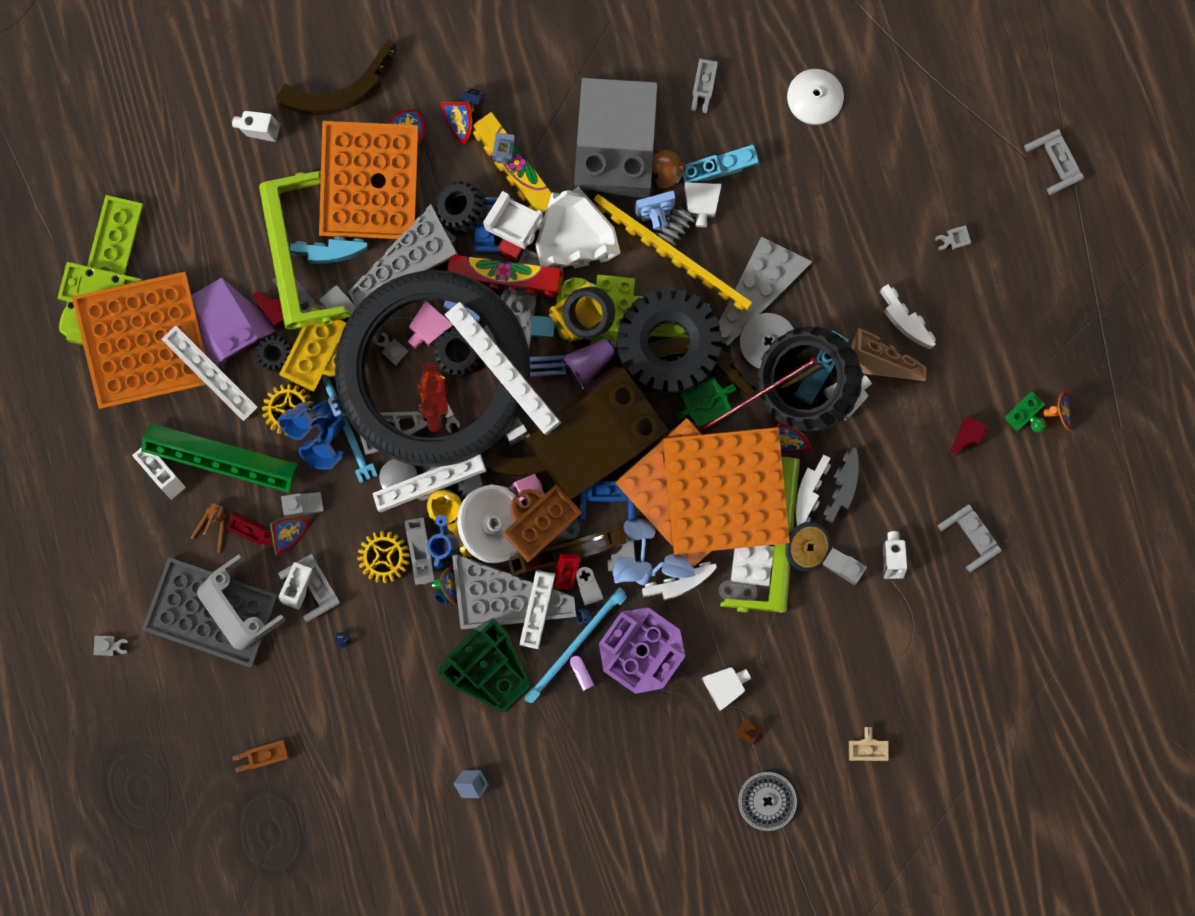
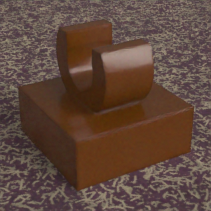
[736,718,762,745]

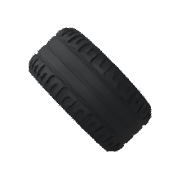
[562,287,615,338]

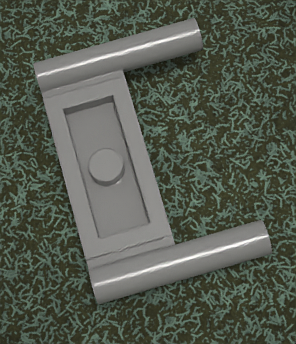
[1024,129,1084,195]
[937,504,1002,573]
[278,554,340,623]

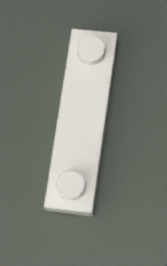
[520,570,555,649]

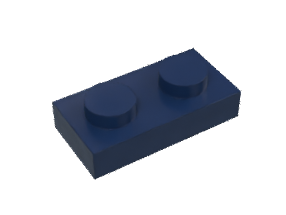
[460,87,485,106]

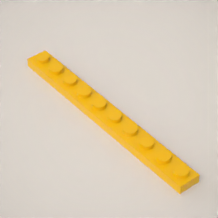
[593,194,752,312]

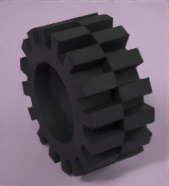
[256,336,291,372]

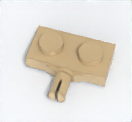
[849,727,888,761]

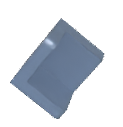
[453,770,489,798]

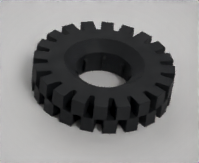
[617,288,722,395]

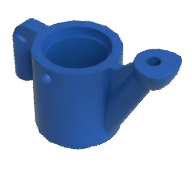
[427,515,459,569]

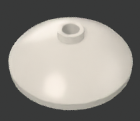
[787,69,844,125]

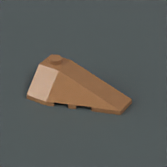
[851,328,926,381]

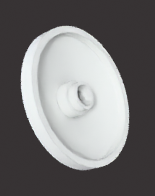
[457,485,523,563]

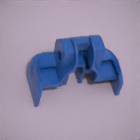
[278,401,346,470]

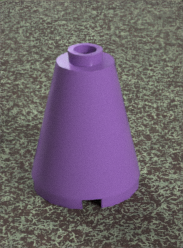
[563,339,617,388]

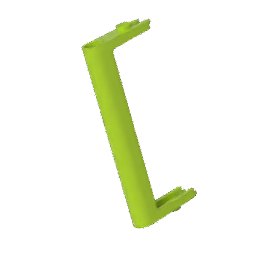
[259,171,350,329]
[720,457,800,613]

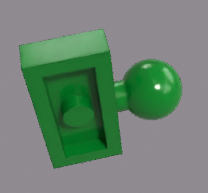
[1004,391,1046,432]

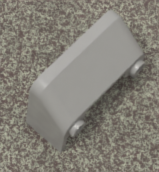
[197,555,286,650]

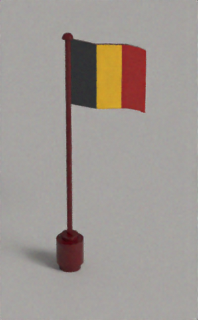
[693,357,825,435]

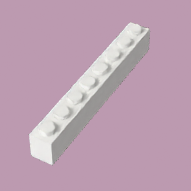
[445,302,562,435]

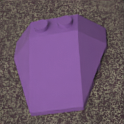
[191,278,277,367]

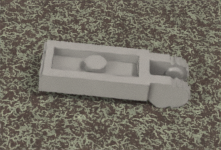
[691,58,718,113]

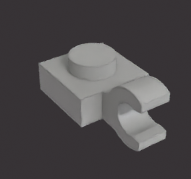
[437,398,461,433]

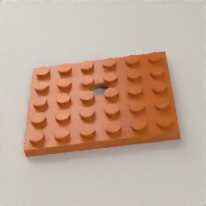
[319,121,418,239]
[615,418,711,567]

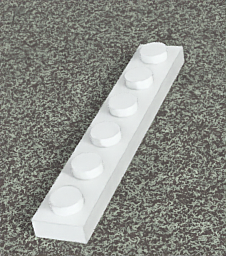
[161,325,257,421]
[372,454,486,512]

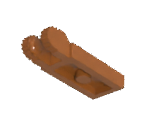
[232,740,290,773]

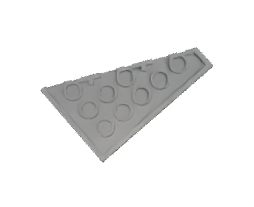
[452,554,576,629]

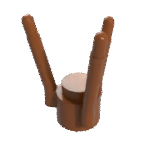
[191,503,227,553]

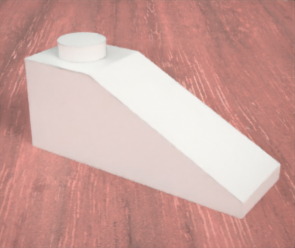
[132,447,186,500]

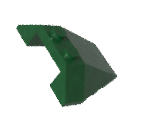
[437,618,531,713]

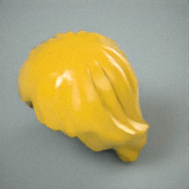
[427,488,462,524]

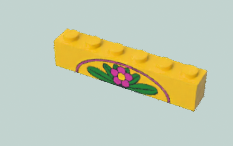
[472,112,552,217]

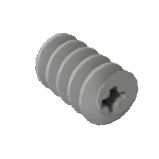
[655,206,695,246]

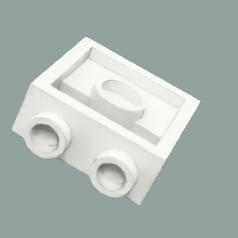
[731,545,774,586]

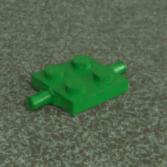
[675,376,736,427]

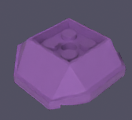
[599,608,685,694]

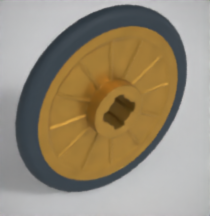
[786,522,831,572]

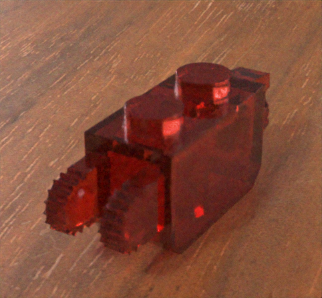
[418,363,448,433]

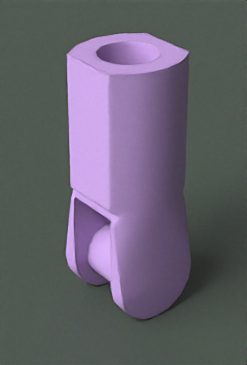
[570,656,594,691]

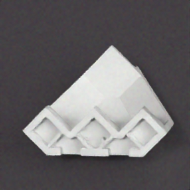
[536,187,620,271]

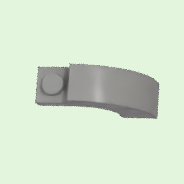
[405,517,434,585]

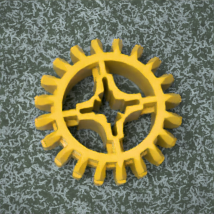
[262,384,314,436]
[357,531,410,583]

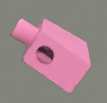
[407,301,453,349]

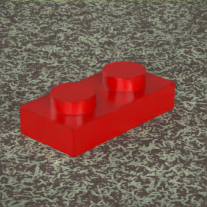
[553,554,581,589]

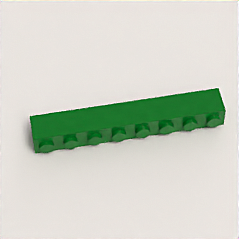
[141,423,297,493]

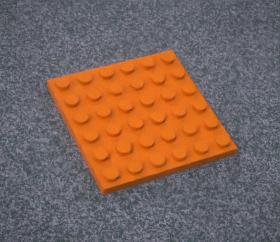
[72,272,207,409]
[663,427,790,555]

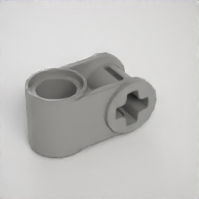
[576,567,603,605]

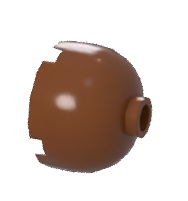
[653,150,685,189]

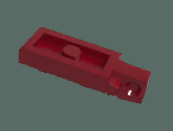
[227,511,274,547]

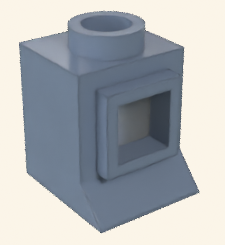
[492,132,515,164]

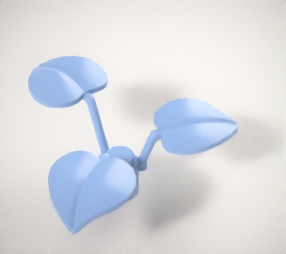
[613,517,696,585]

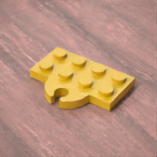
[279,307,346,392]

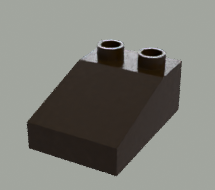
[522,367,668,499]

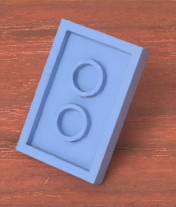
[635,191,675,230]

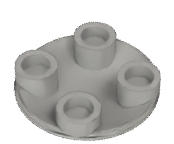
[379,459,418,489]

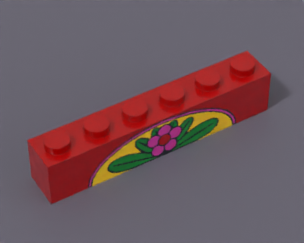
[447,255,564,297]

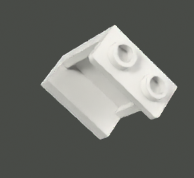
[483,191,544,249]

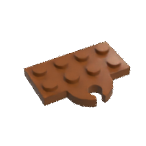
[502,484,582,562]

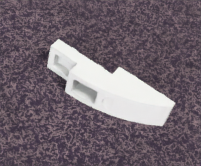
[880,284,936,349]
[795,455,831,527]
[642,562,717,601]

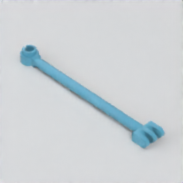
[321,375,378,483]
[525,588,627,703]

